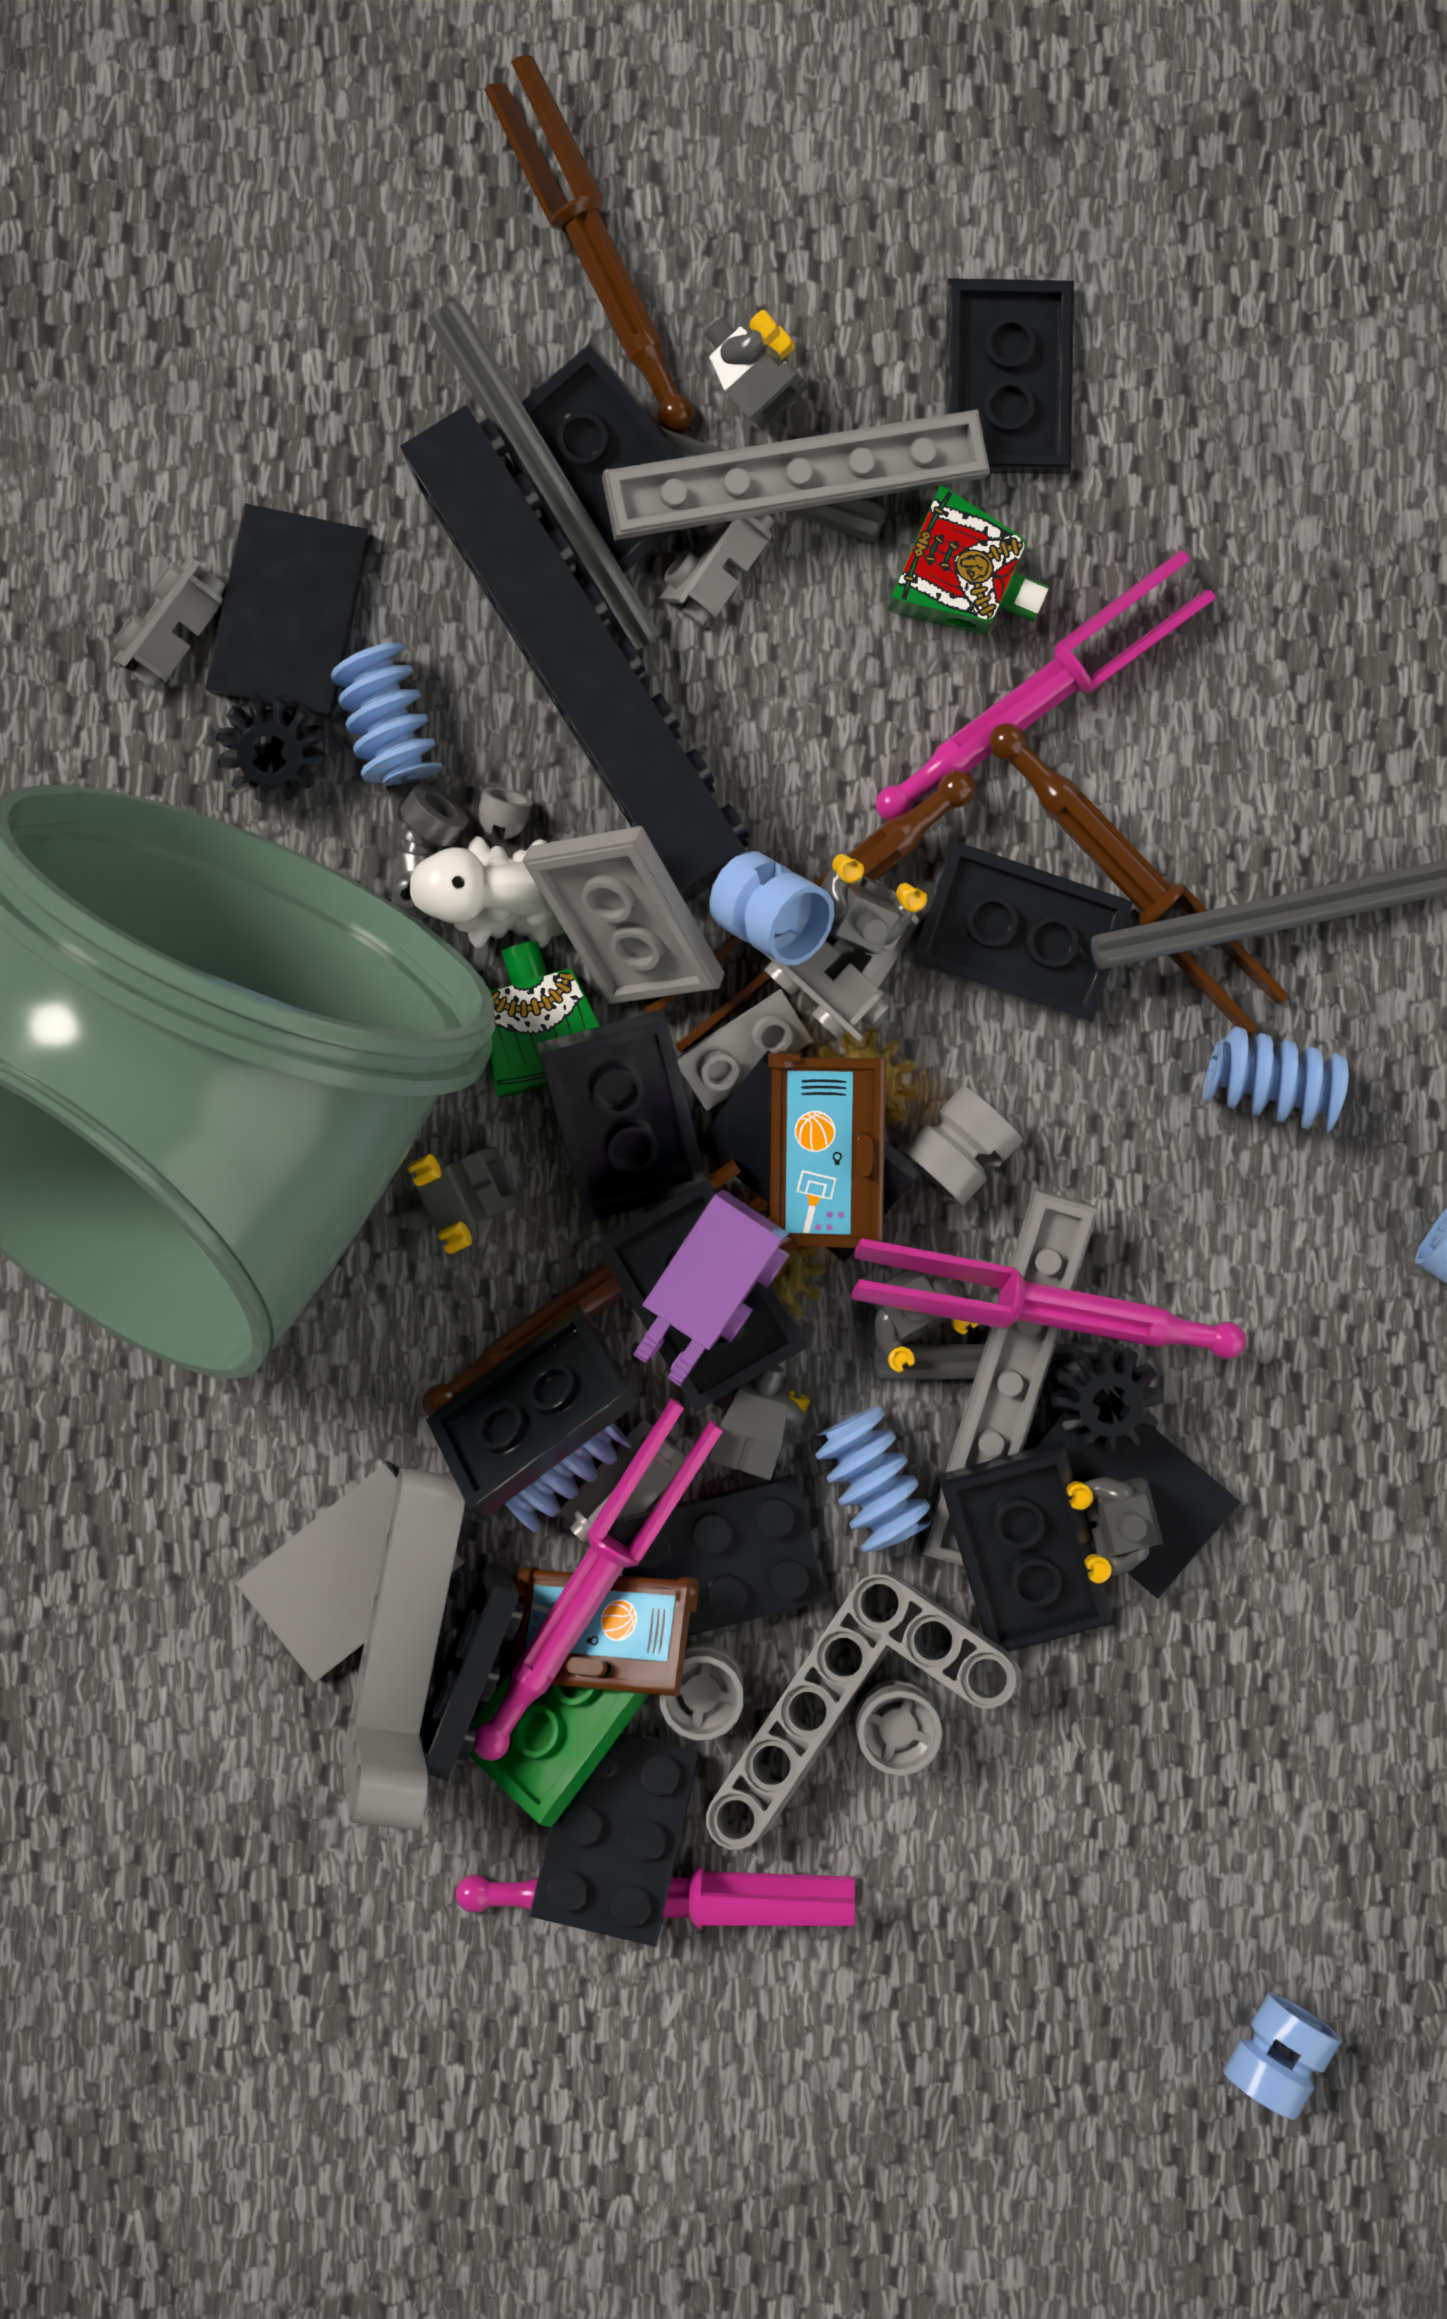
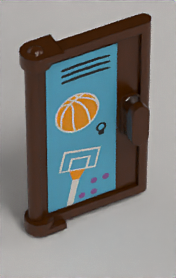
[768,1051,886,1251]
[510,1566,699,1697]

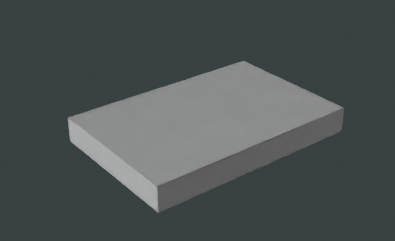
[522,826,725,1004]
[235,1462,466,1683]

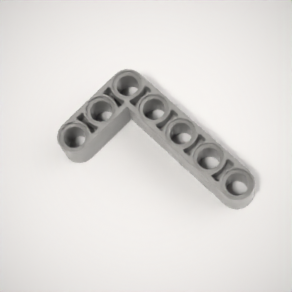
[342,1468,465,1831]
[706,1574,1021,1850]

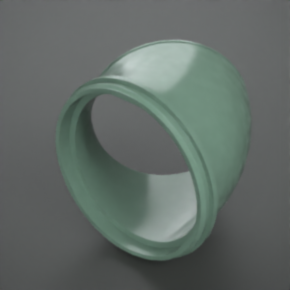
[0,785,495,1379]

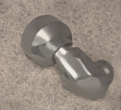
[391,784,468,919]

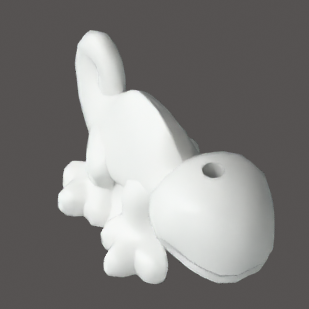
[410,836,565,948]

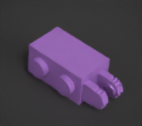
[634,1189,789,1386]

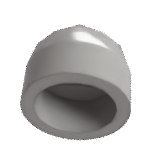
[478,787,533,839]

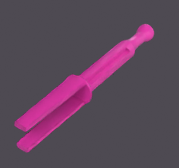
[875,550,1216,821]
[852,1238,1247,1359]
[473,1397,723,1761]
[456,1866,855,1930]

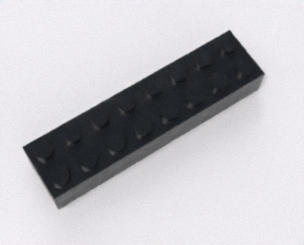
[400,404,750,903]

